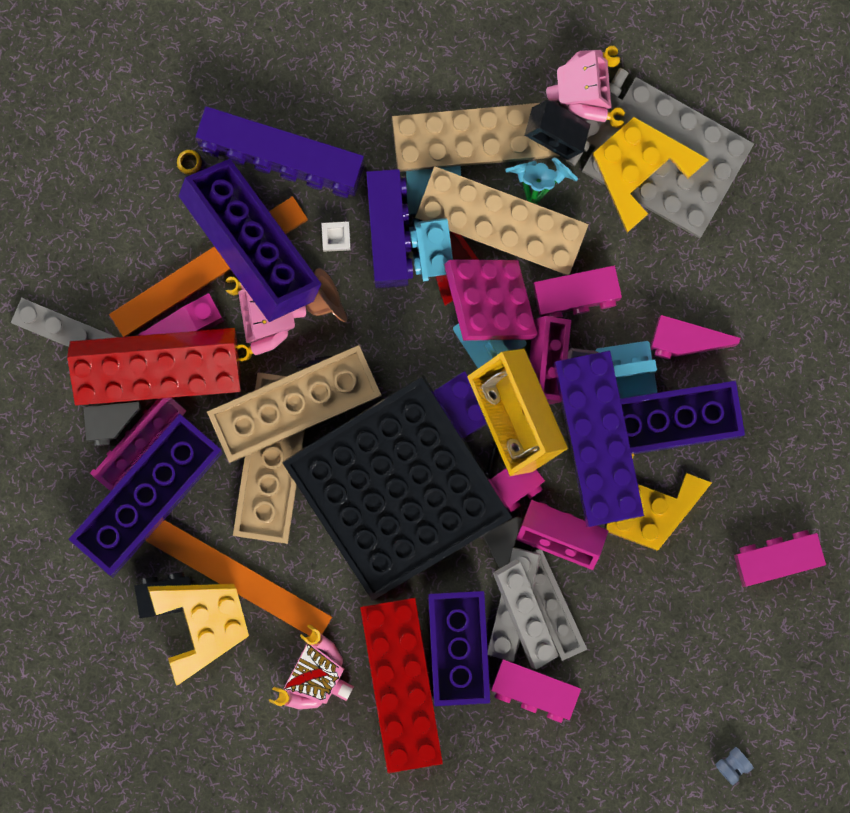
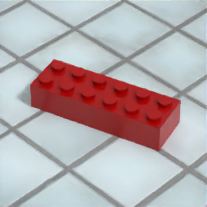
[67,328,241,405]
[360,598,443,773]

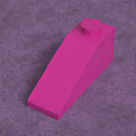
[138,293,224,336]
[650,315,741,359]

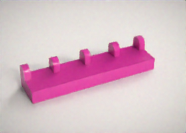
[90,398,186,491]

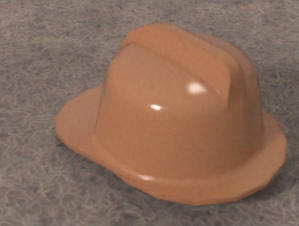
[305,268,347,322]

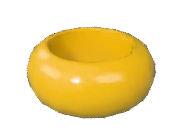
[177,150,202,175]

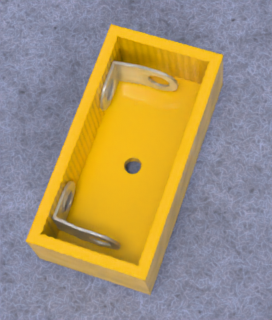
[467,349,568,476]

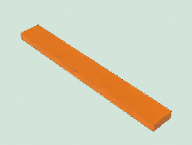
[109,196,308,337]
[146,520,332,636]

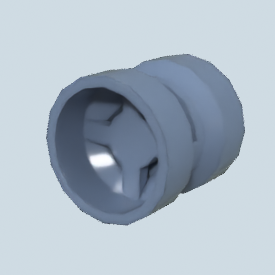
[715,747,754,786]

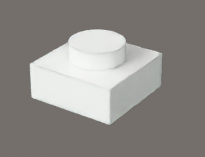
[322,222,351,252]

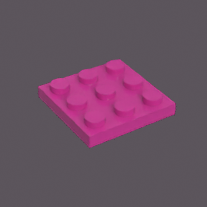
[444,260,538,341]

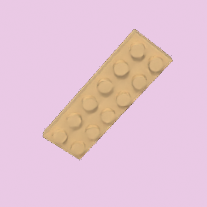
[392,103,560,172]
[415,166,589,275]
[207,345,382,463]
[233,372,305,544]

